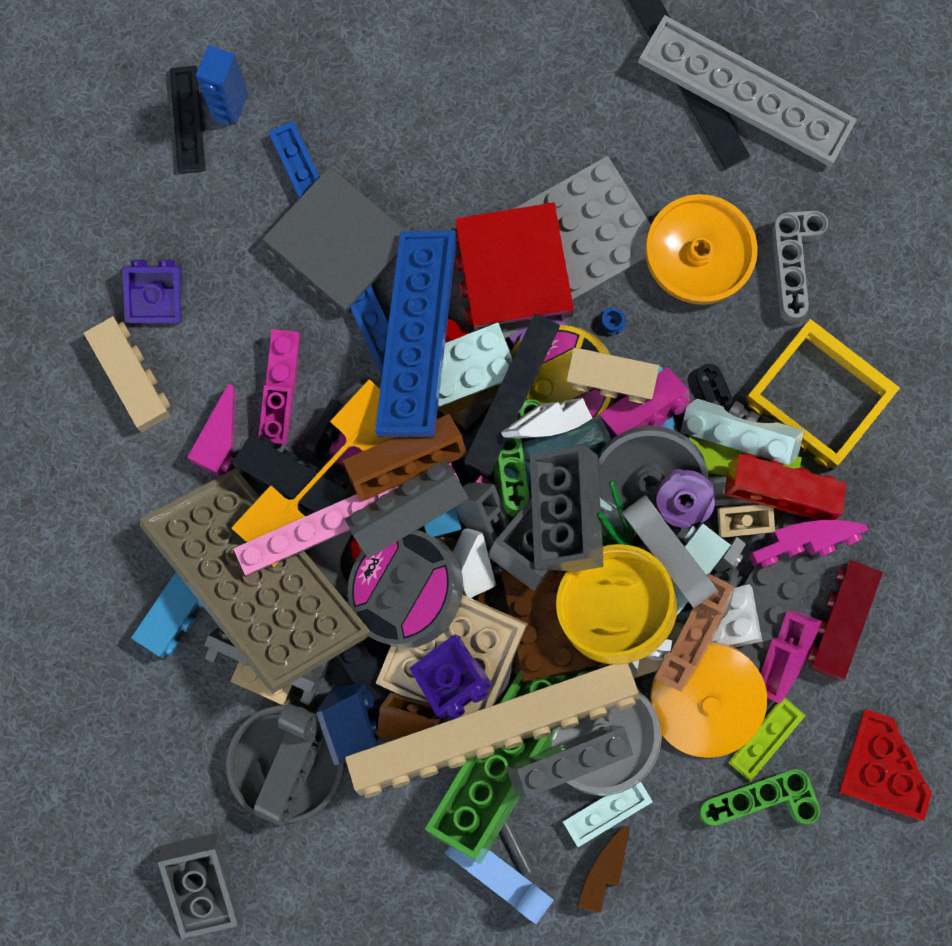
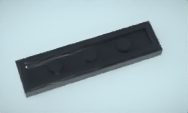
[170,66,206,174]

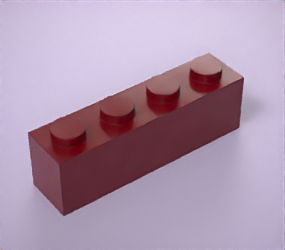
[806,560,883,682]

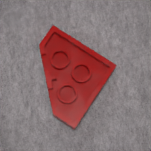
[838,709,932,821]

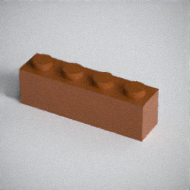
[342,414,467,502]

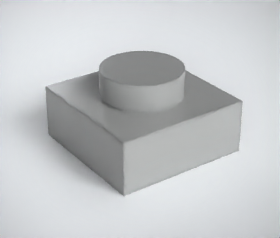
[713,537,746,574]

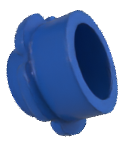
[599,308,626,335]

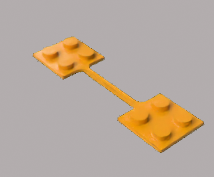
[232,379,394,567]

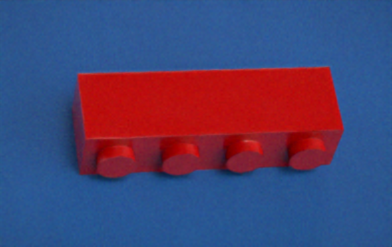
[724,453,846,520]

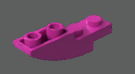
[259,329,301,444]
[749,520,868,568]

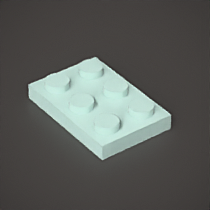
[438,323,513,407]

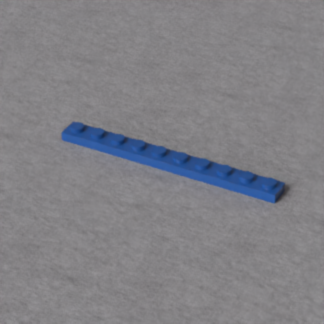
[268,121,389,376]

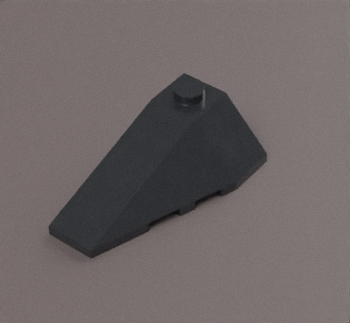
[337,636,400,717]

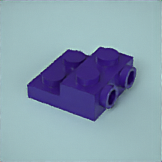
[123,259,183,323]
[409,634,493,720]

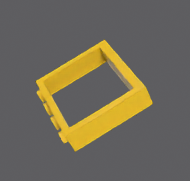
[745,319,900,470]

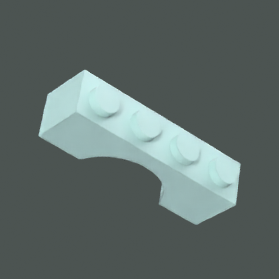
[681,399,804,465]

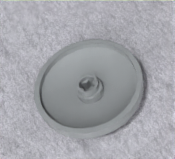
[548,690,662,796]

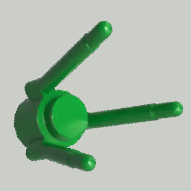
[597,481,636,547]

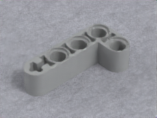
[772,211,828,324]
[621,495,718,608]

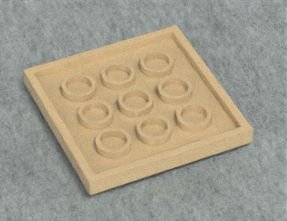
[376,595,527,718]

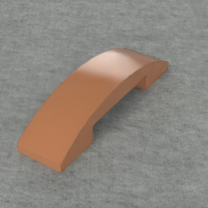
[655,574,735,692]

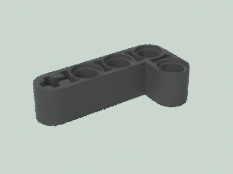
[254,704,324,826]

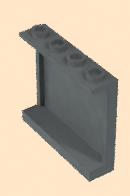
[263,167,407,316]

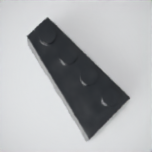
[232,434,351,514]

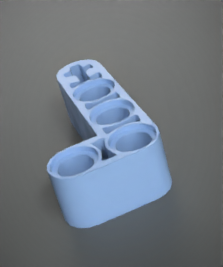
[445,846,554,925]

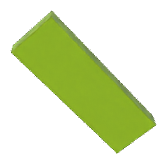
[728,698,806,782]

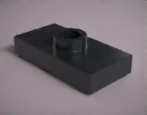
[304,399,344,460]

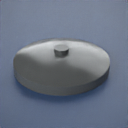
[598,426,709,528]

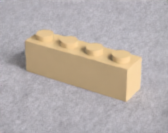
[84,317,171,433]

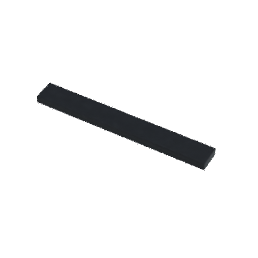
[628,0,750,170]

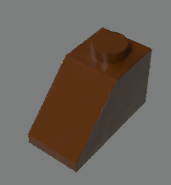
[377,692,441,741]

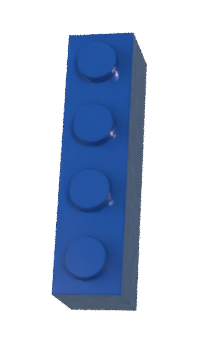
[196,45,248,124]

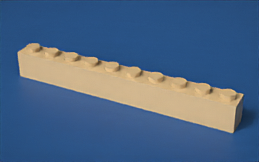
[345,663,640,797]

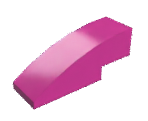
[761,611,822,703]

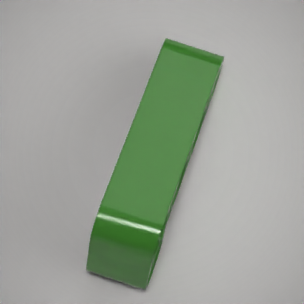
[493,400,541,517]
[698,769,820,826]

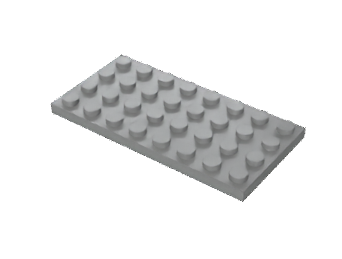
[448,156,651,340]

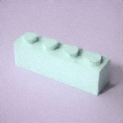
[671,524,731,615]

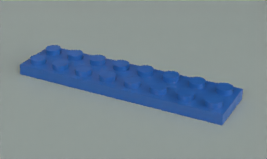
[375,230,457,437]

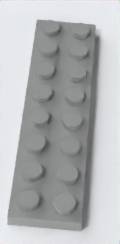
[638,15,857,167]

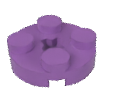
[656,469,715,528]

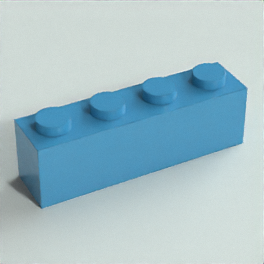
[131,572,204,659]

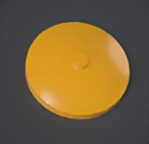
[645,194,757,305]
[650,642,767,758]

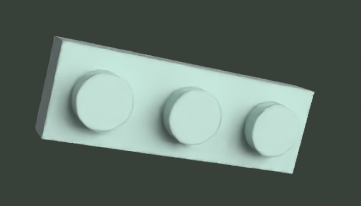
[563,782,653,847]

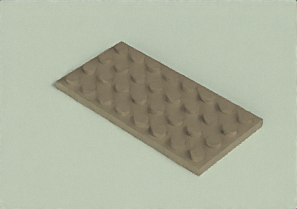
[140,468,370,694]

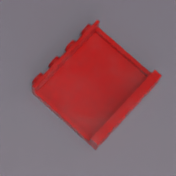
[451,202,574,332]

